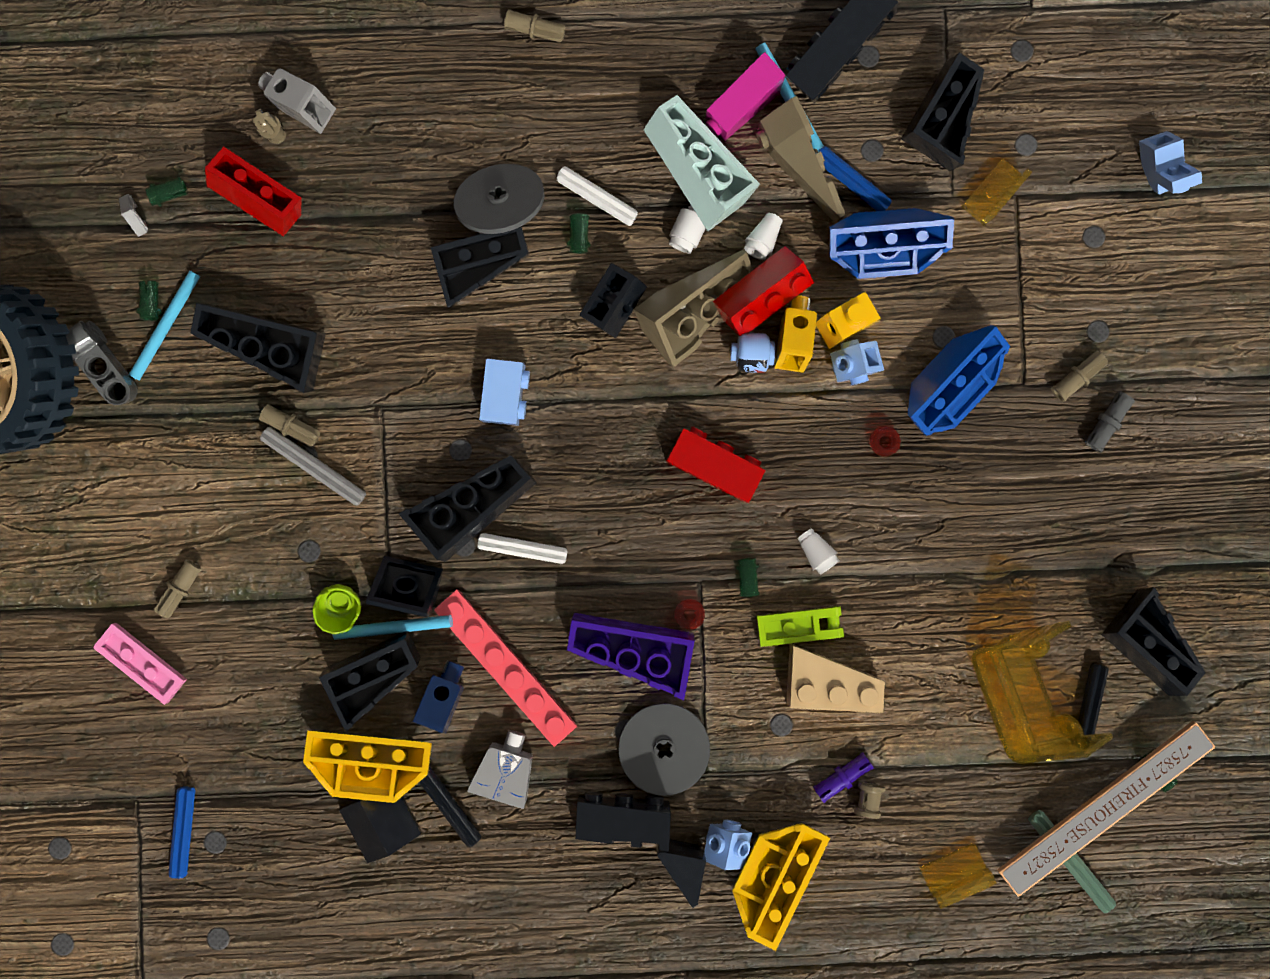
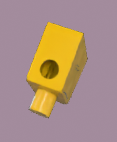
[816,292,881,349]
[774,296,817,373]

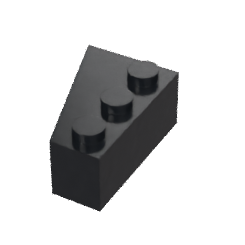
[1101,587,1206,696]

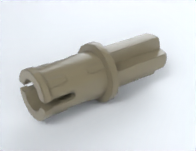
[504,9,565,42]
[252,109,286,144]
[1051,351,1108,402]
[259,404,320,446]
[154,559,202,618]

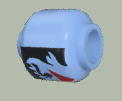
[730,333,775,373]

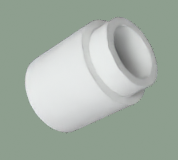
[669,206,706,254]

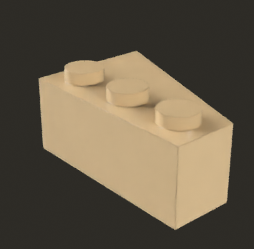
[786,643,885,713]

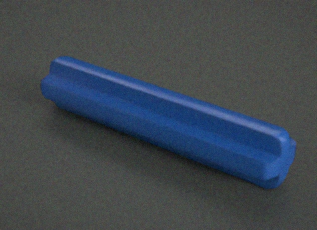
[818,146,892,211]
[168,786,195,879]

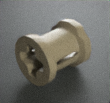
[854,781,886,819]

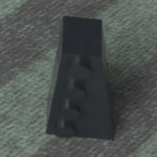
[786,0,898,104]
[190,303,326,393]
[398,455,537,562]

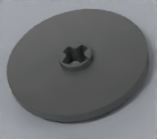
[454,164,545,234]
[619,703,710,796]

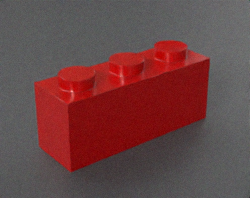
[205,146,302,237]
[712,246,814,336]
[667,426,766,503]

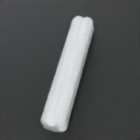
[556,166,638,226]
[478,533,568,564]

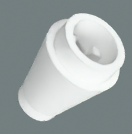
[744,213,783,260]
[797,528,840,575]

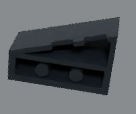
[901,52,985,171]
[430,226,530,308]
[319,632,421,732]
[575,792,671,852]

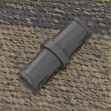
[1084,391,1135,453]

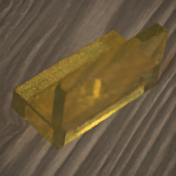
[961,158,1032,226]
[920,844,997,909]

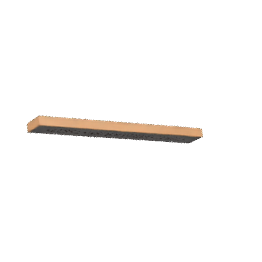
[997,721,1215,897]

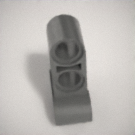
[66,320,138,405]

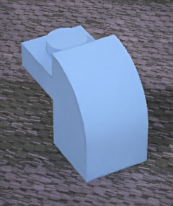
[1139,131,1202,195]

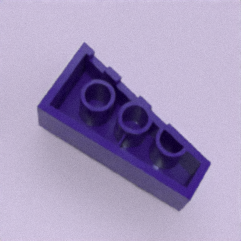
[567,613,695,700]

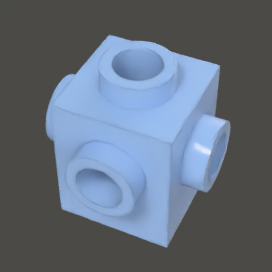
[830,339,884,386]
[704,820,752,870]

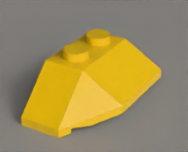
[303,731,432,803]
[732,823,830,951]

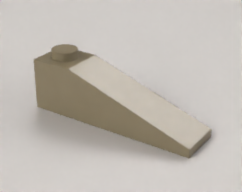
[756,96,846,224]
[633,250,753,368]

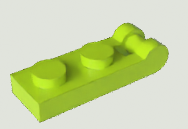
[756,606,844,647]

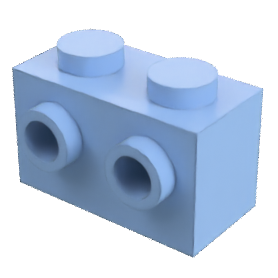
[479,359,530,426]

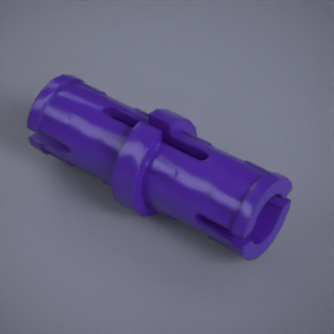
[813,752,874,803]

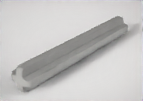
[260,427,366,505]

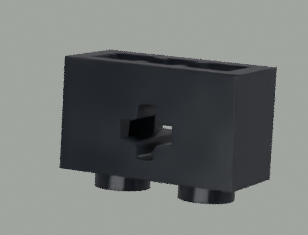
[579,262,647,338]

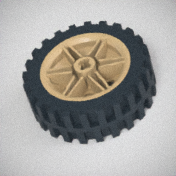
[0,285,79,454]

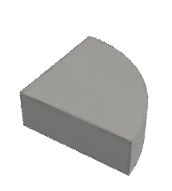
[119,194,148,237]

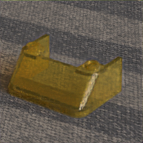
[972,621,1113,764]

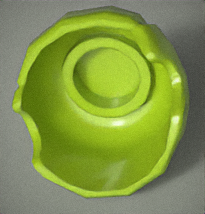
[312,584,361,635]

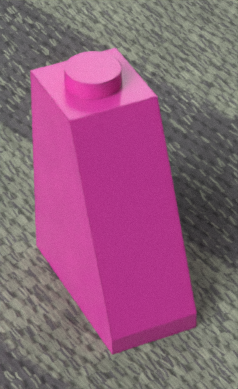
[705,52,786,141]

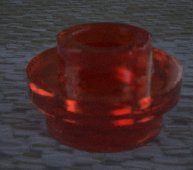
[870,426,901,457]
[674,599,705,630]

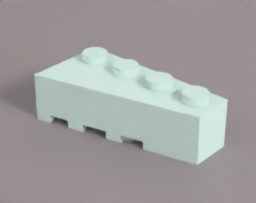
[643,95,760,231]

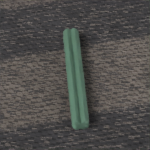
[1028,810,1116,913]

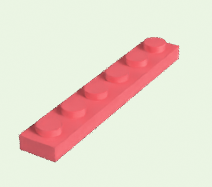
[434,589,577,747]

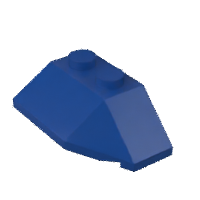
[829,208,954,279]
[908,325,1010,436]

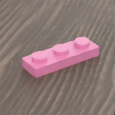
[93,623,187,705]

